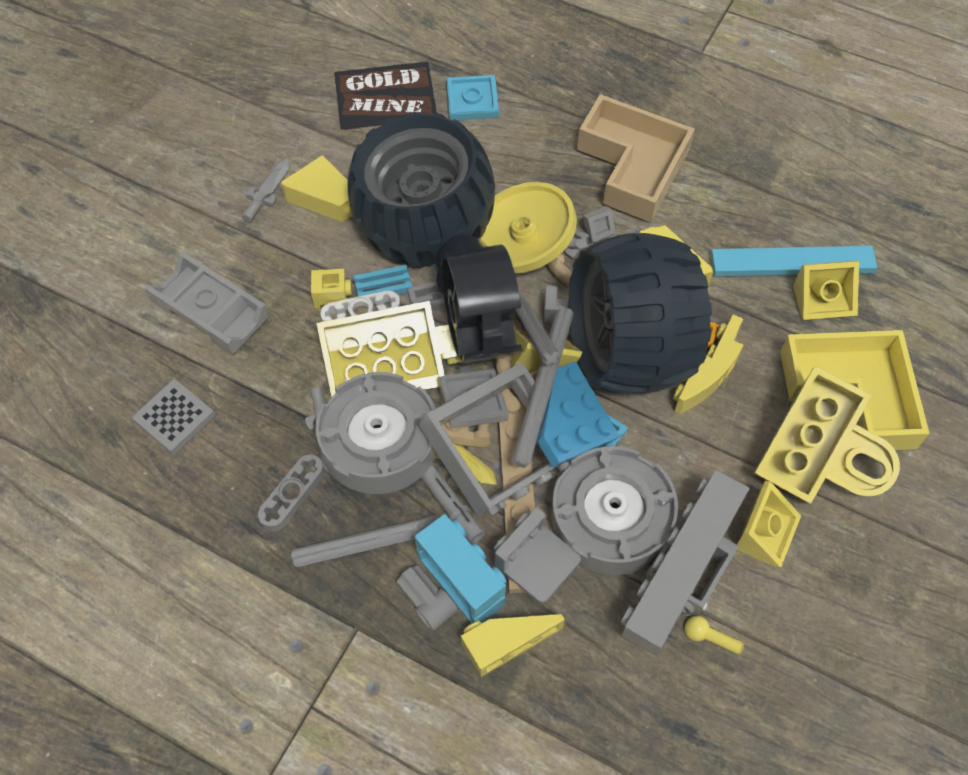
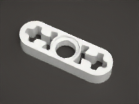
[321,291,401,322]

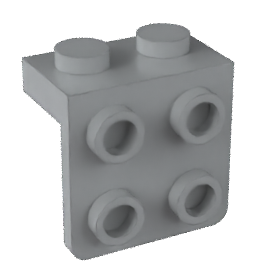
[494,507,581,604]

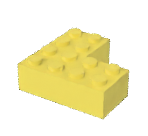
[780,330,930,450]

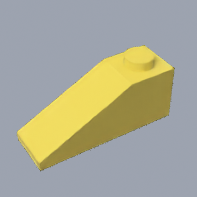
[461,614,565,677]

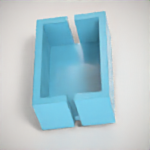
[414,514,507,624]

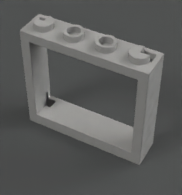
[418,362,572,517]

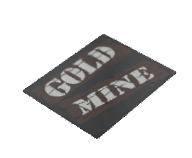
[334,62,437,129]

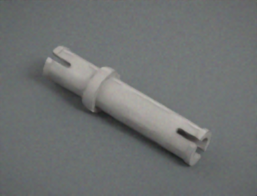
[420,464,485,545]

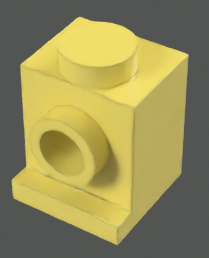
[311,269,352,309]

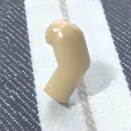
[546,254,572,286]

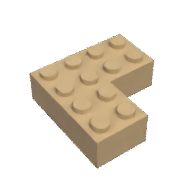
[577,94,695,222]

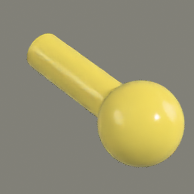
[684,616,745,655]

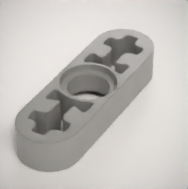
[258,454,325,532]

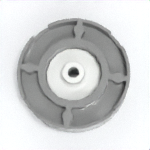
[316,372,437,494]
[551,446,678,575]

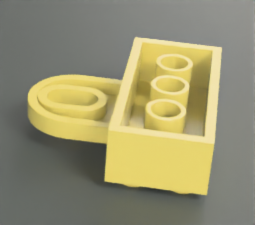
[753,366,900,504]

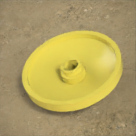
[481,182,577,273]

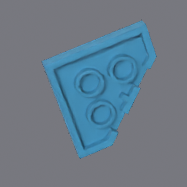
[537,361,620,468]

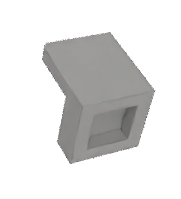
[544,286,569,324]

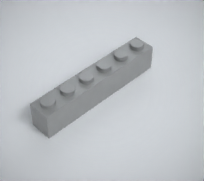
[621,470,750,657]

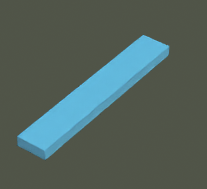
[710,246,878,277]

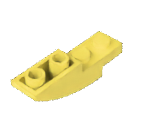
[673,315,744,414]

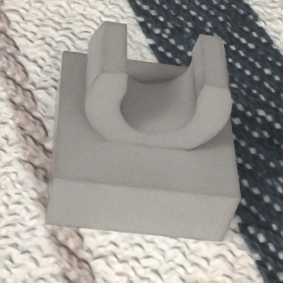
[583,206,616,242]

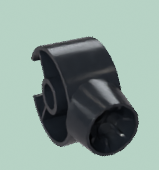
[436,235,522,364]

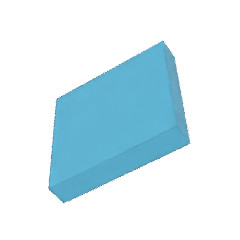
[447,75,499,121]

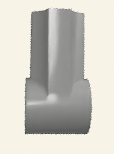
[396,565,458,631]

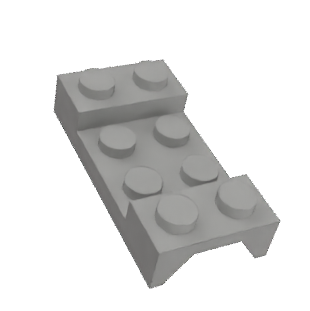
[145,252,269,355]

